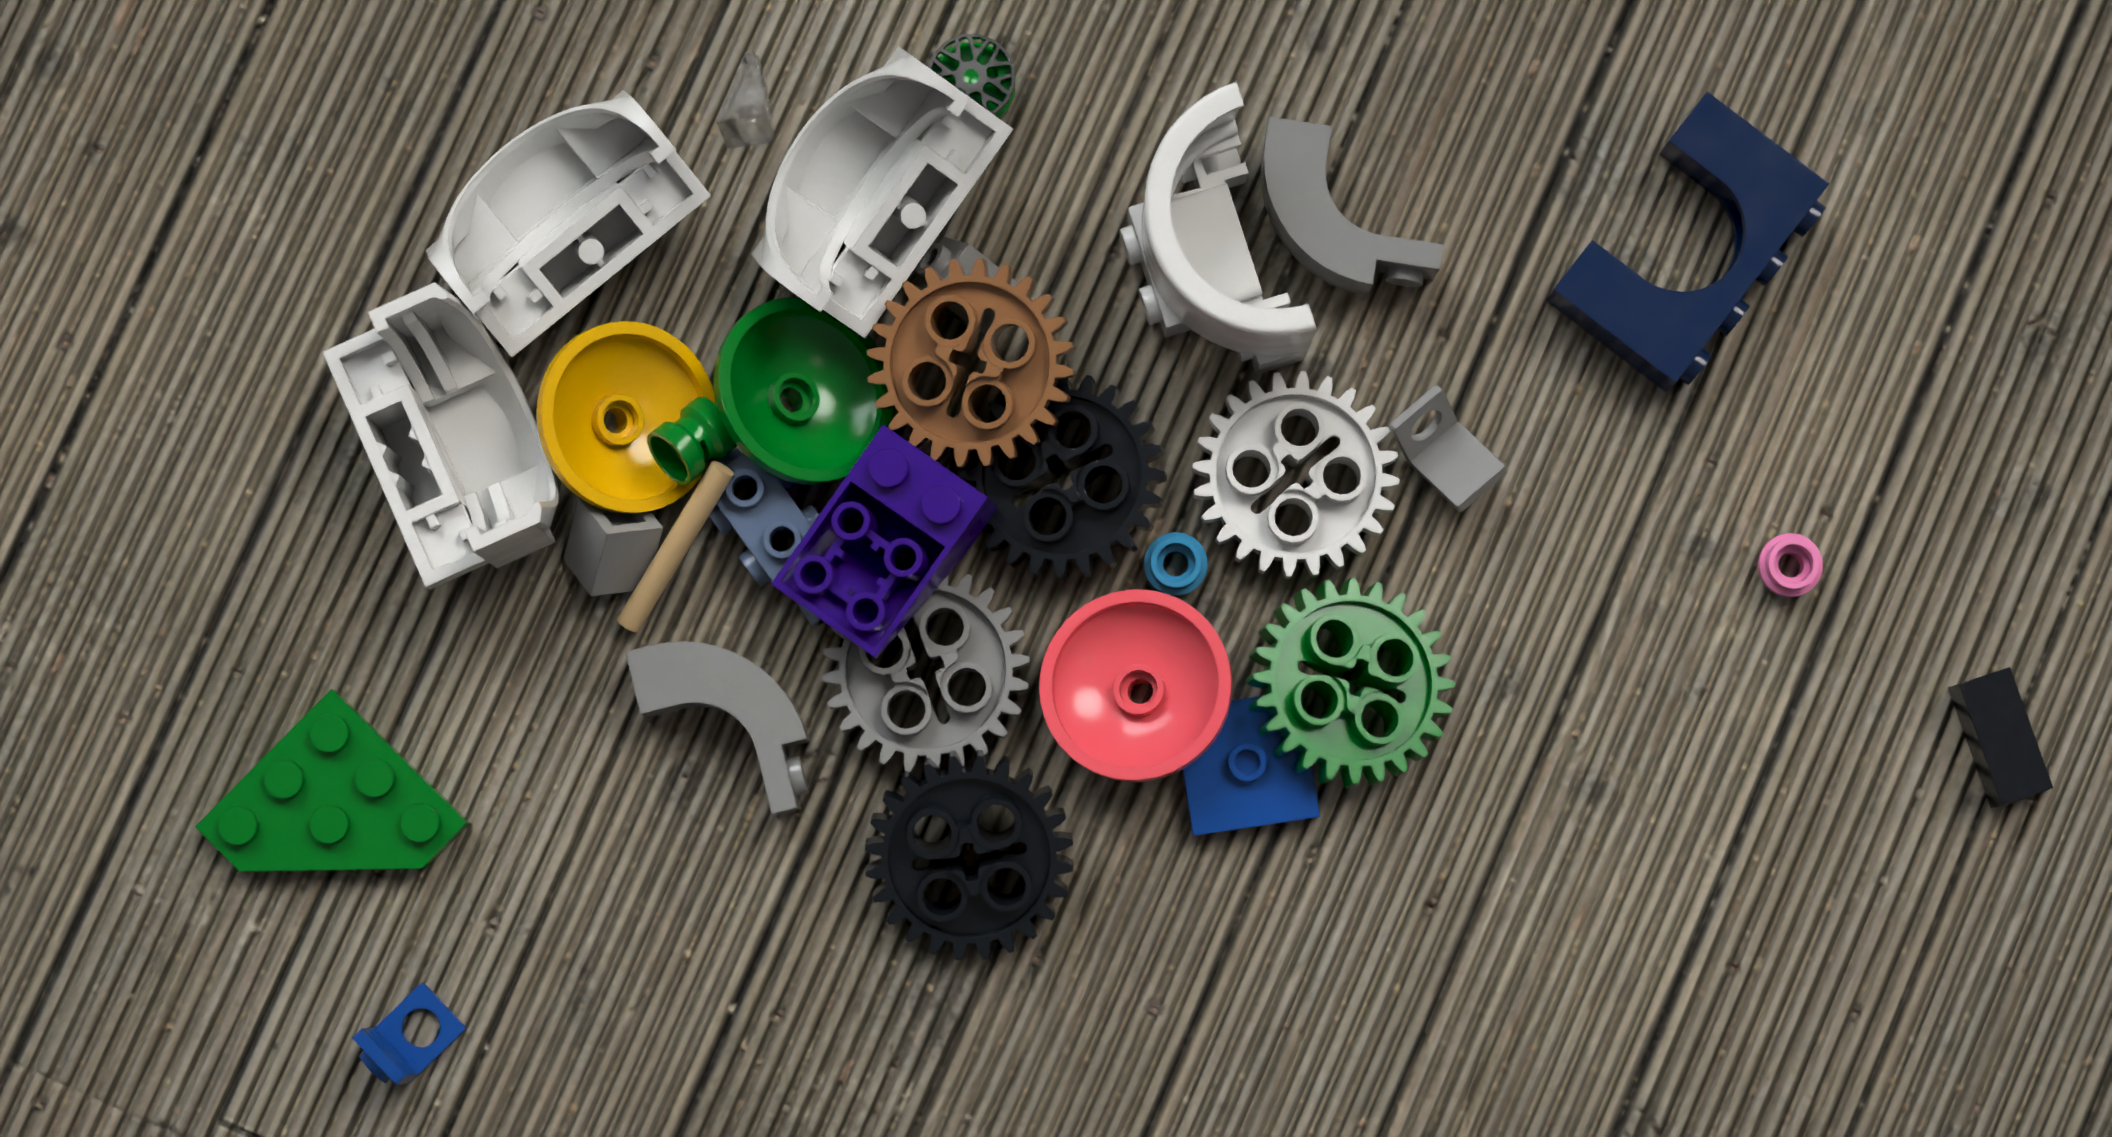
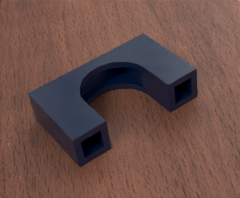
[1545,92,1829,392]

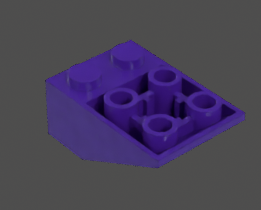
[771,425,998,658]

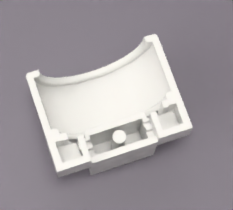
[1119,82,1316,375]

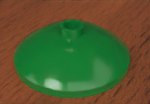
[714,297,894,485]

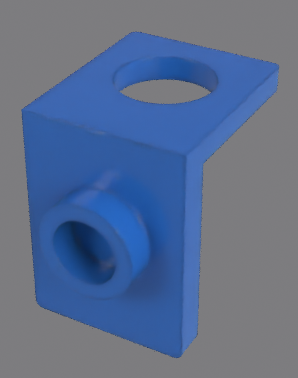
[352,983,466,1085]

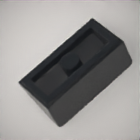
[1948,667,2053,808]

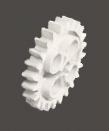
[1192,371,1400,579]

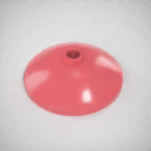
[1039,589,1233,782]

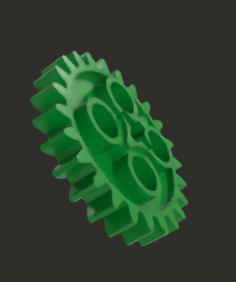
[1246,578,1455,788]

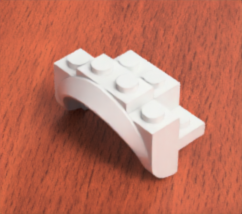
[752,46,1013,338]
[426,90,711,357]

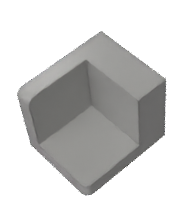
[564,497,663,596]

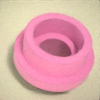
[1758,533,1823,597]

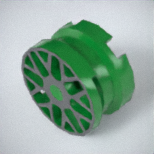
[928,34,1015,120]

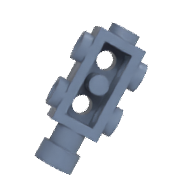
[709,448,825,627]

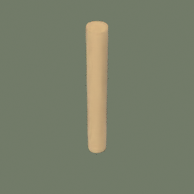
[617,461,734,632]

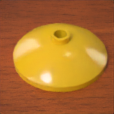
[536,321,717,514]

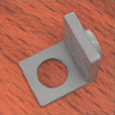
[1389,385,1507,512]

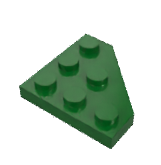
[195,689,471,872]

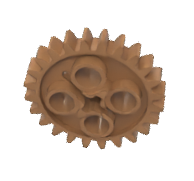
[867,258,1076,467]

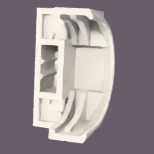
[323,282,559,589]

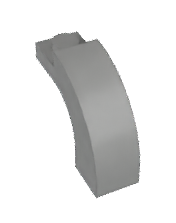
[1261,117,1443,296]
[625,641,811,816]

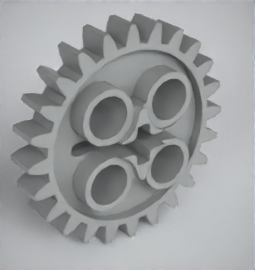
[822,574,1030,773]

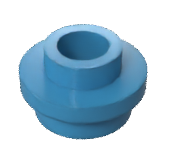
[1144,532,1208,596]

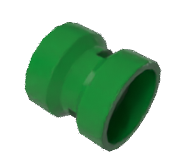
[647,397,737,485]

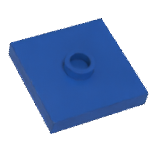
[1182,696,1320,836]

